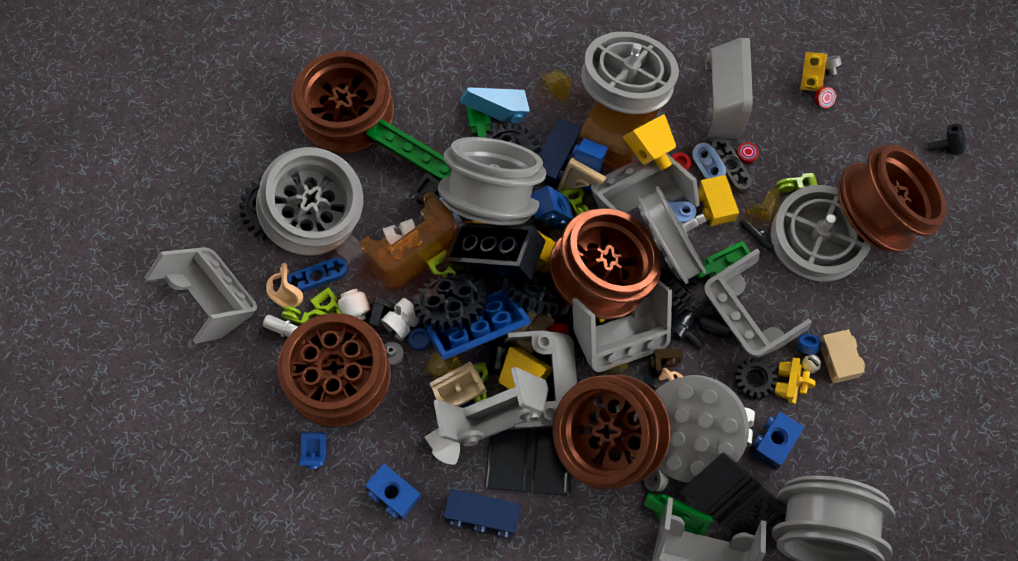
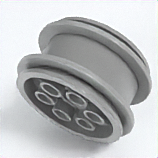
[438,137,546,225]
[256,147,363,256]
[772,476,896,561]

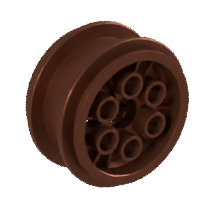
[292,51,394,154]
[838,145,946,252]
[549,209,661,319]
[278,313,391,427]
[553,375,671,489]

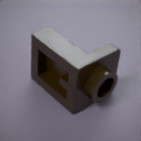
[649,348,683,377]

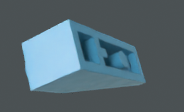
[460,87,530,124]

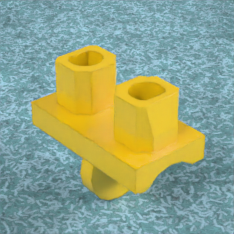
[800,52,827,91]
[775,358,816,405]

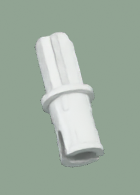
[263,315,298,337]

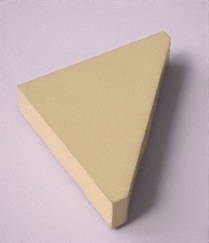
[557,158,607,191]

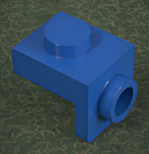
[299,432,326,469]

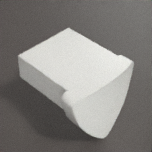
[425,428,460,465]

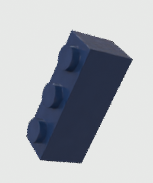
[540,118,583,187]
[444,489,521,539]

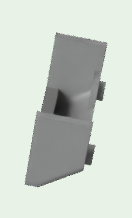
[705,37,753,139]
[591,153,700,213]
[144,247,257,344]
[705,249,812,357]
[572,280,672,372]
[504,331,577,430]
[434,367,548,446]
[652,497,766,561]

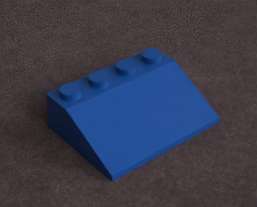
[427,289,531,360]

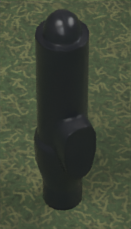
[740,219,774,251]

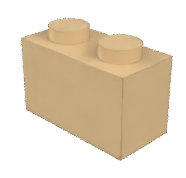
[820,329,865,384]

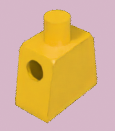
[623,114,676,171]
[499,347,553,390]

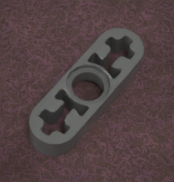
[711,138,752,193]

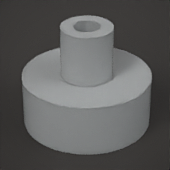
[825,55,842,76]
[384,342,404,365]
[644,469,669,492]

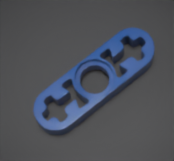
[287,258,348,292]

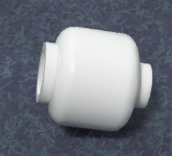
[338,289,371,320]

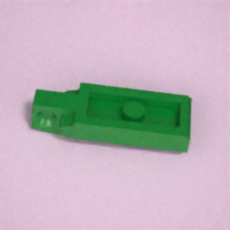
[466,105,491,138]
[694,241,751,282]
[644,491,712,536]

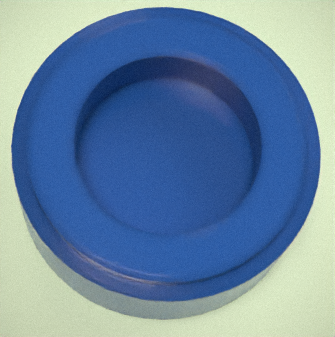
[408,327,431,351]
[797,334,821,355]

